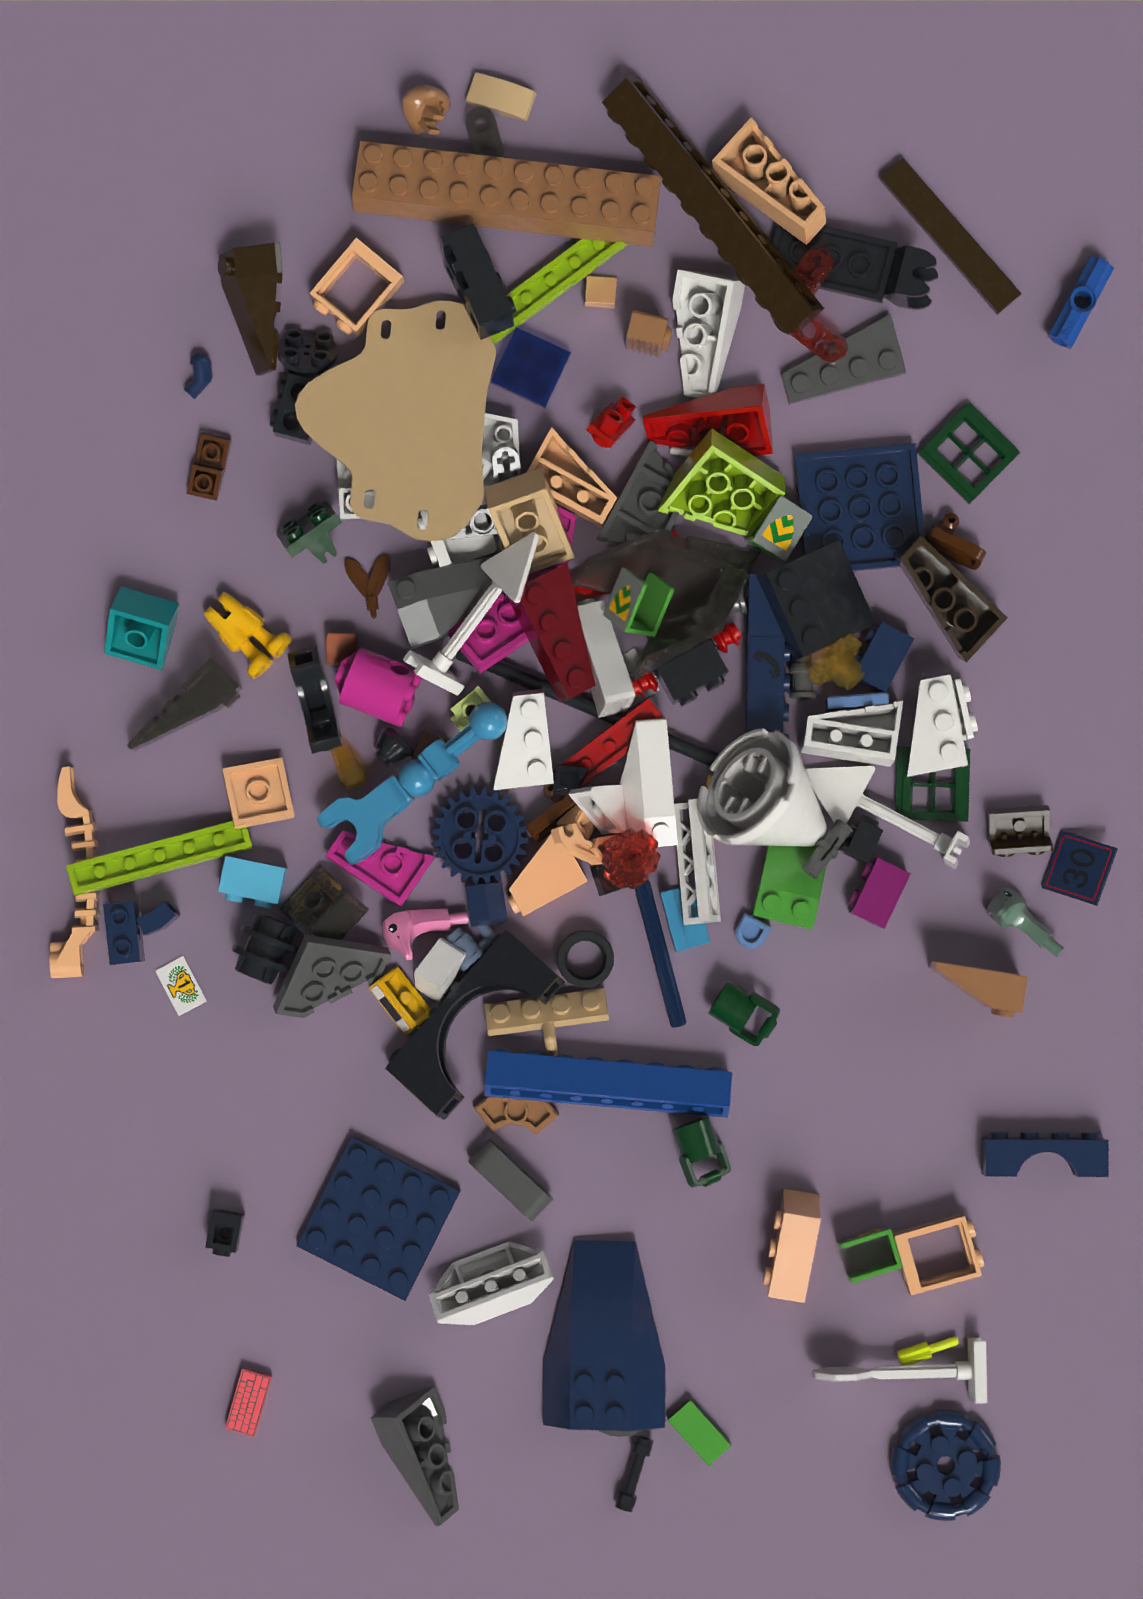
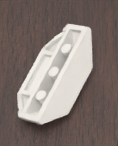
[429,1241,554,1325]

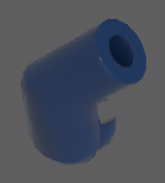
[184,353,213,399]

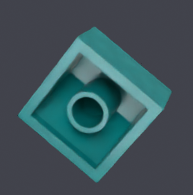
[104,586,179,671]

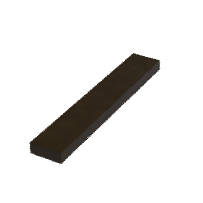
[879,158,1021,315]

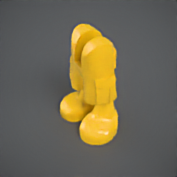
[203,592,292,679]

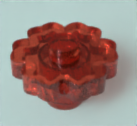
[602,828,661,889]

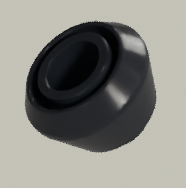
[375,727,414,766]

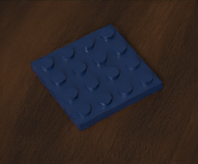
[794,443,925,572]
[297,1136,461,1301]

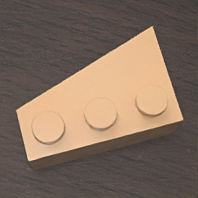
[526,427,617,529]
[763,1189,821,1303]

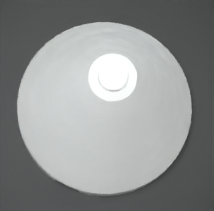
[697,728,827,847]

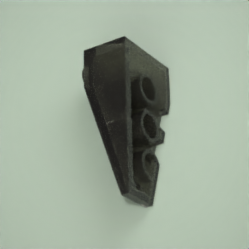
[127,657,243,751]

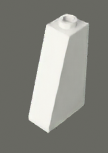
[577,599,635,718]

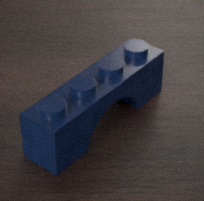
[982,1132,1109,1177]

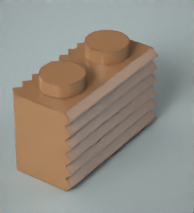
[625,310,673,357]

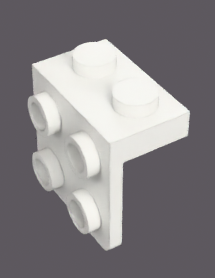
[417,504,497,567]

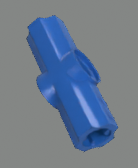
[1048,256,1114,349]

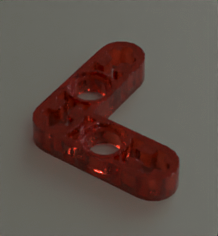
[771,248,848,362]

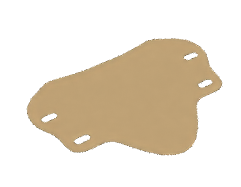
[295,300,496,541]

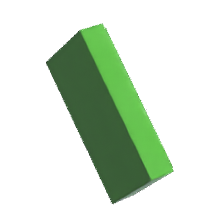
[667,1399,731,1466]

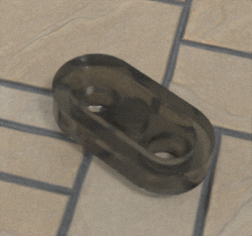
[466,107,504,158]

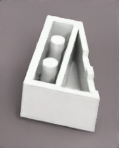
[907,674,968,777]
[493,689,554,790]
[801,701,903,767]

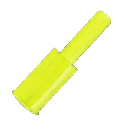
[896,1336,959,1366]

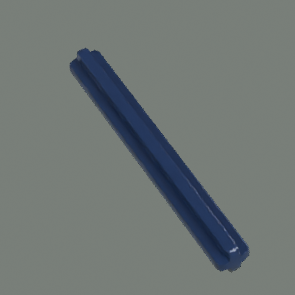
[634,880,687,1028]

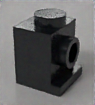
[838,815,883,864]
[205,1208,245,1257]

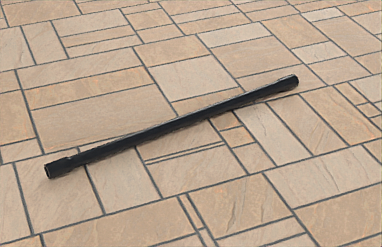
[455,649,719,766]

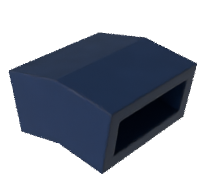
[465,882,508,927]
[137,901,180,935]

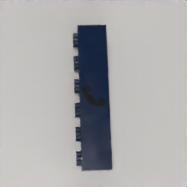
[745,574,790,738]

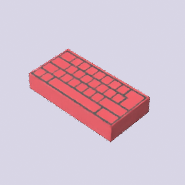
[225,1368,272,1437]

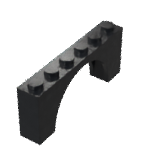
[385,930,565,1120]

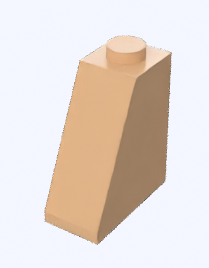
[507,833,588,916]

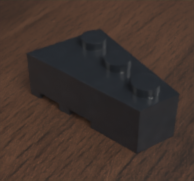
[441,223,517,340]

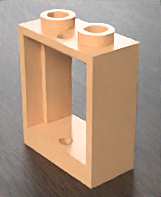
[310,238,404,337]
[892,1213,984,1295]

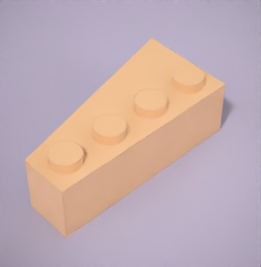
[712,117,826,245]

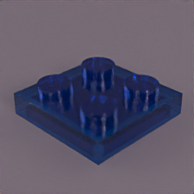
[491,327,571,409]

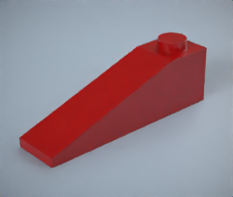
[643,384,773,456]

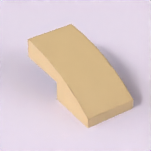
[466,72,537,121]

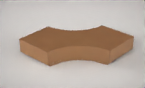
[473,1096,559,1135]

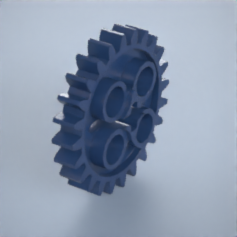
[431,787,529,885]

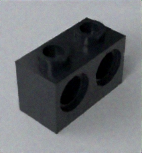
[270,373,313,445]

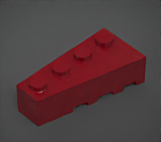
[506,563,595,703]

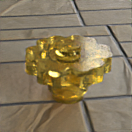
[808,634,865,690]

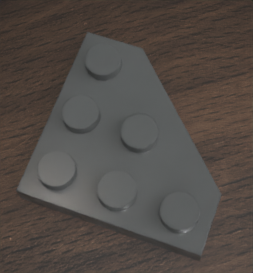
[273,935,391,1018]

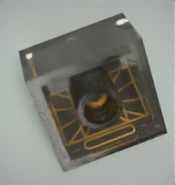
[279,863,369,940]

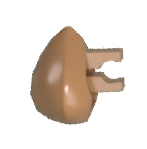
[402,84,451,135]

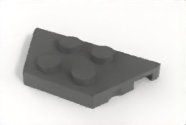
[596,440,680,546]

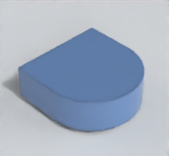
[735,913,771,949]

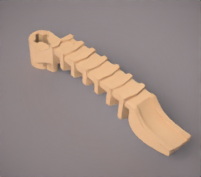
[49,766,100,979]

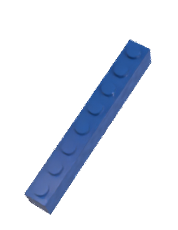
[484,1049,732,1118]

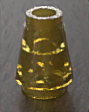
[330,743,368,790]

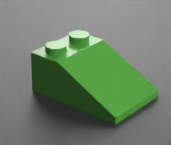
[751,845,827,930]

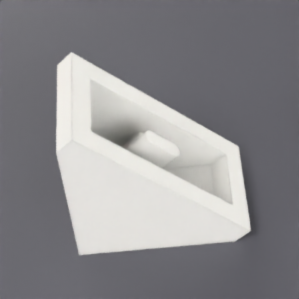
[568,785,627,835]
[414,937,467,1003]

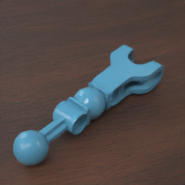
[317,702,507,865]

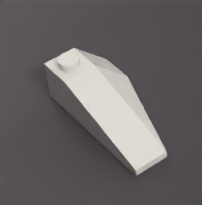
[672,269,745,398]
[615,718,677,848]

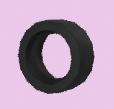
[557,930,614,988]

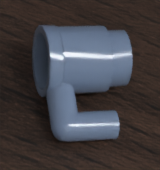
[445,925,497,972]

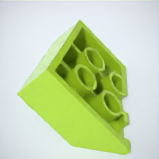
[657,428,786,537]

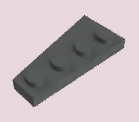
[781,314,906,405]

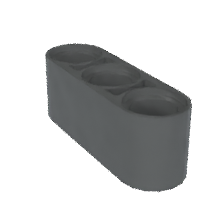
[468,1139,553,1222]

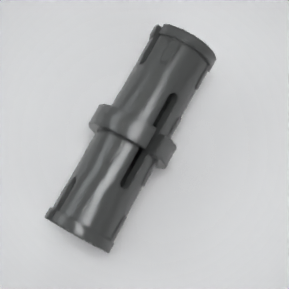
[801,819,853,879]

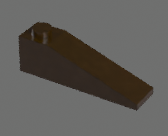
[218,242,283,376]

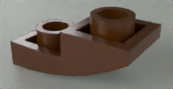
[187,433,232,501]

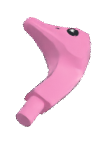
[382,908,468,961]

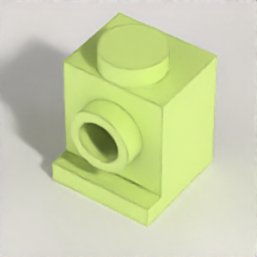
[450,686,491,732]

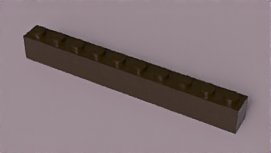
[602,77,825,335]

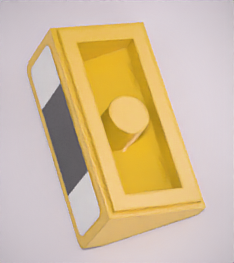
[369,965,431,1035]

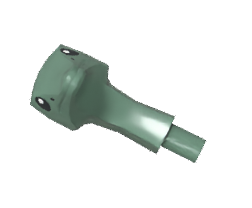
[986,887,1064,957]

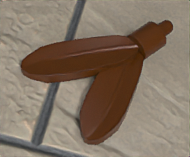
[345,554,390,619]

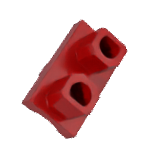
[586,397,636,448]

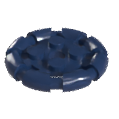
[890,1409,1001,1521]

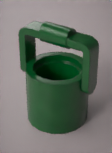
[708,981,780,1046]
[672,1116,731,1188]

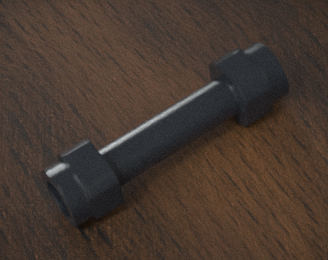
[615,1435,653,1512]

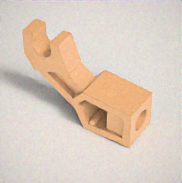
[551,823,626,867]

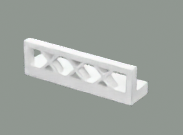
[674,799,721,925]

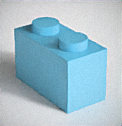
[218,856,288,909]

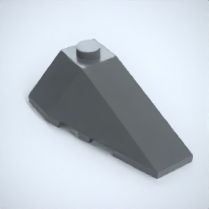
[388,556,504,649]
[370,1386,459,1526]

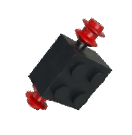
[629,620,742,707]

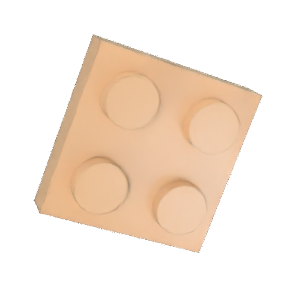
[222,757,295,829]

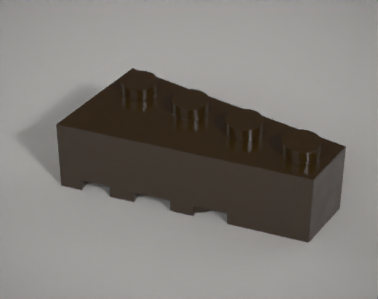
[893,532,1008,663]

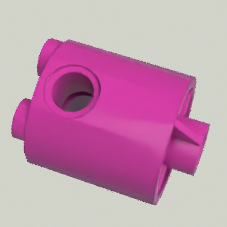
[334,647,422,728]

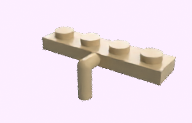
[484,988,609,1057]

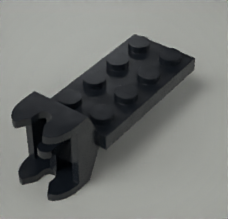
[773,224,938,310]

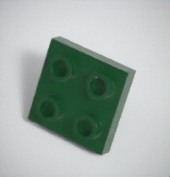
[277,500,342,563]

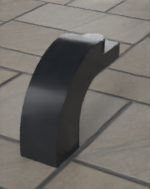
[287,646,342,754]

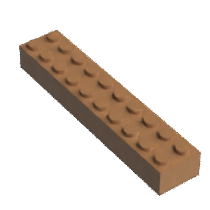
[352,141,661,247]

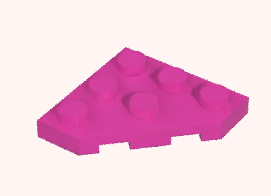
[447,593,529,674]

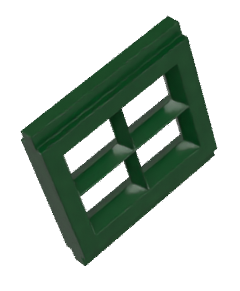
[918,402,1021,504]
[895,747,970,822]

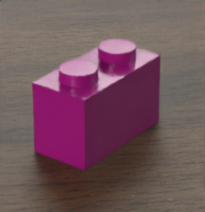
[847,858,911,929]

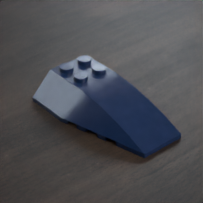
[543,1240,666,1431]

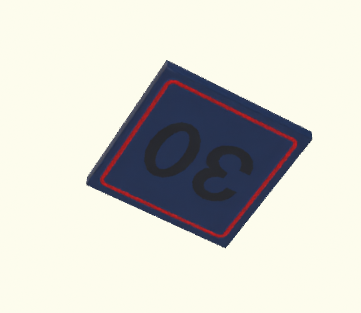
[1042,831,1118,906]

